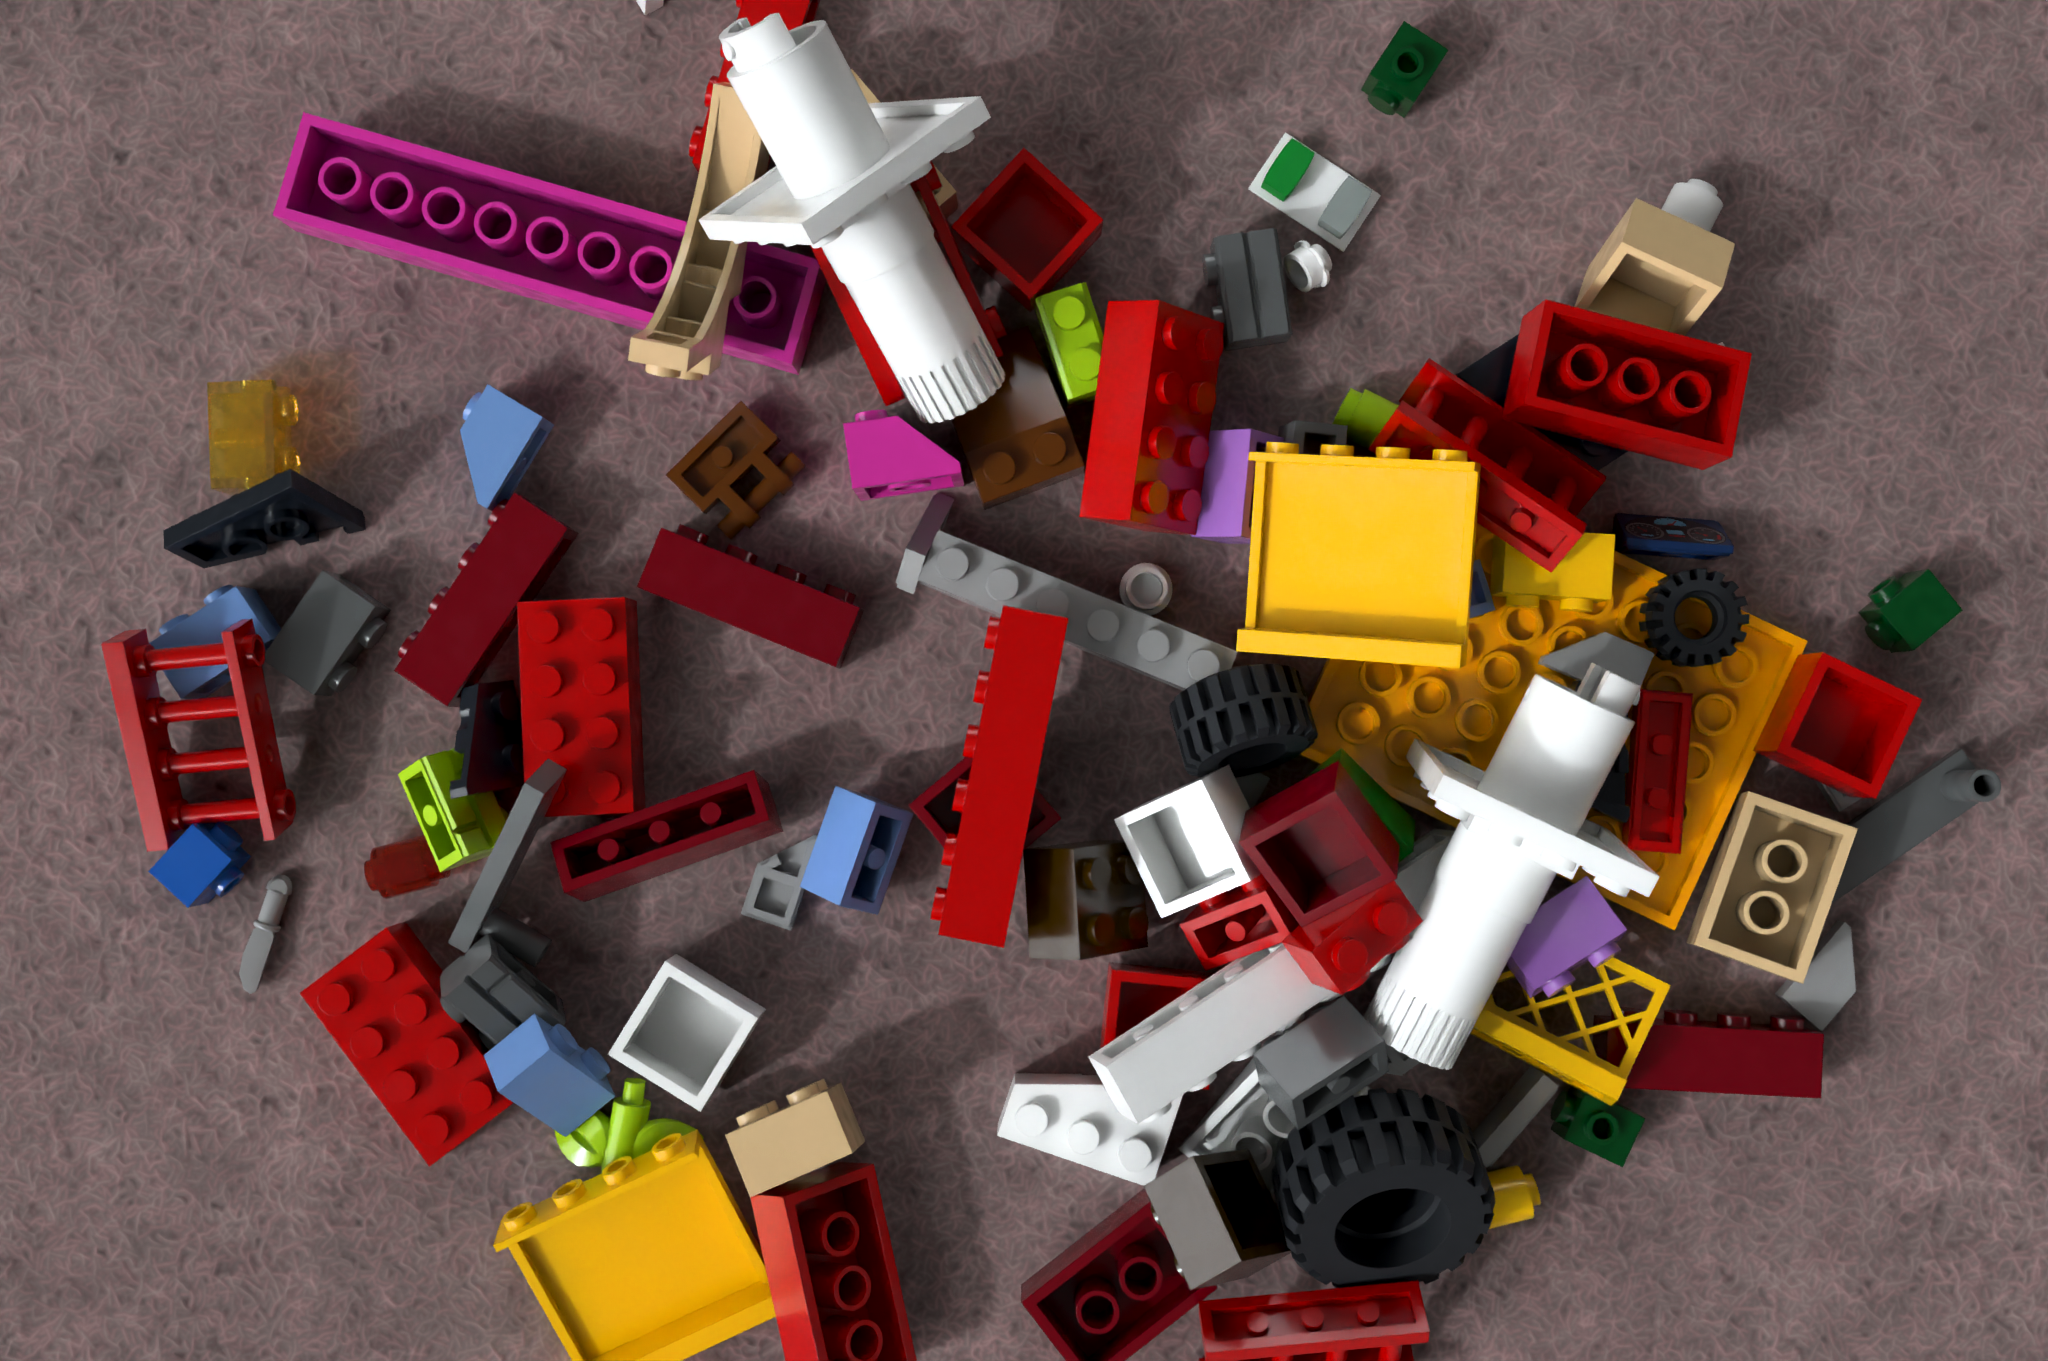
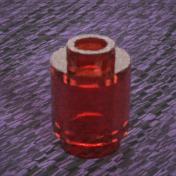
[364,835,451,899]

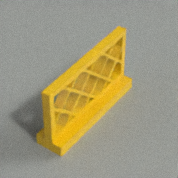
[1470,957,1671,1106]

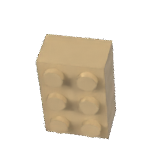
[1686,791,1858,984]

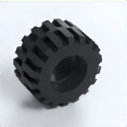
[1169,664,1318,778]

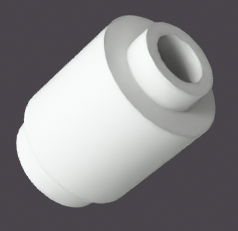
[1661,179,1723,232]

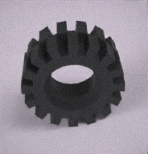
[1639,568,1750,667]

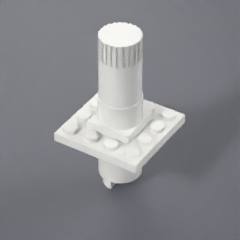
[699,13,1005,423]
[1363,663,1660,1070]

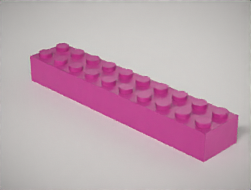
[273,112,826,375]

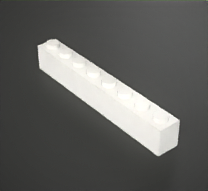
[1088,829,1455,1124]

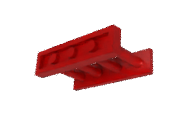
[810,160,1007,406]
[1368,358,1606,572]
[101,619,296,852]
[1199,1281,1430,1361]

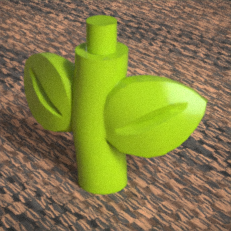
[555,1078,704,1171]

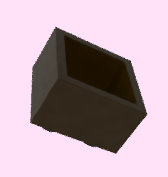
[1023,840,1149,960]
[1144,1149,1291,1290]

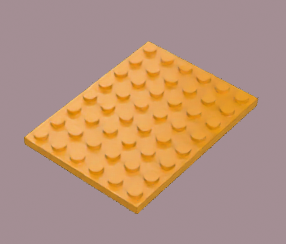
[1300,523,1808,930]

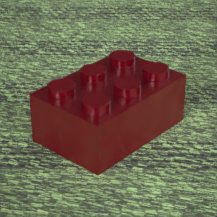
[1021,1188,1218,1361]

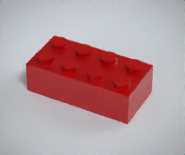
[1502,299,1752,470]
[1079,300,1224,535]
[517,597,645,817]
[300,922,514,1167]
[750,1162,917,1361]

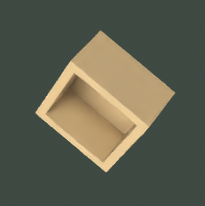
[1575,198,1735,336]
[725,1079,865,1198]

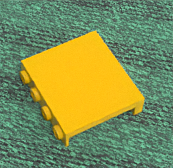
[1236,442,1481,668]
[493,1129,776,1361]

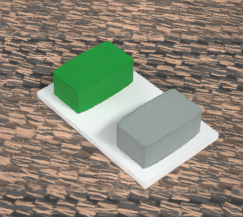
[1248,132,1381,252]

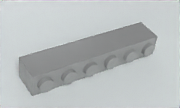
[918,530,1238,691]

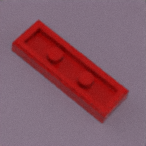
[1622,689,1693,854]

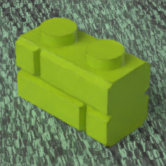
[1035,282,1103,409]
[398,748,509,872]

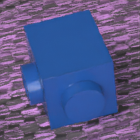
[148,822,251,908]

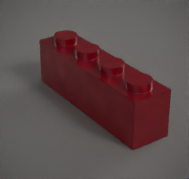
[394,493,579,707]
[637,524,864,669]
[550,770,783,902]
[1593,1007,1824,1098]

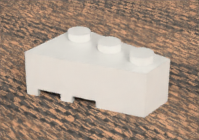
[997,1073,1183,1186]

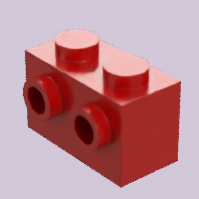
[1179,874,1299,971]
[1281,881,1423,995]

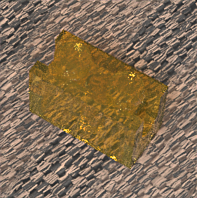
[207,380,300,495]

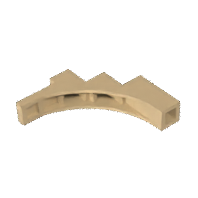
[628,82,769,380]

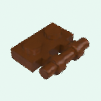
[666,401,806,540]

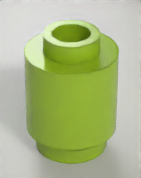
[1332,388,1399,451]

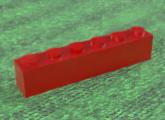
[930,605,1069,948]

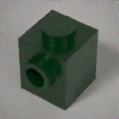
[1361,21,1448,118]
[1858,569,1963,653]
[1551,1086,1646,1167]

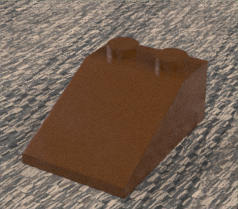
[951,326,1084,510]

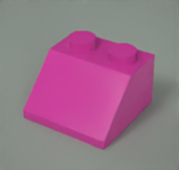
[843,410,964,501]

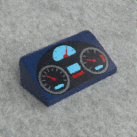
[1613,513,1734,561]

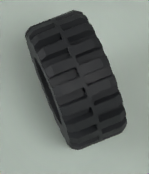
[1271,1088,1495,1288]

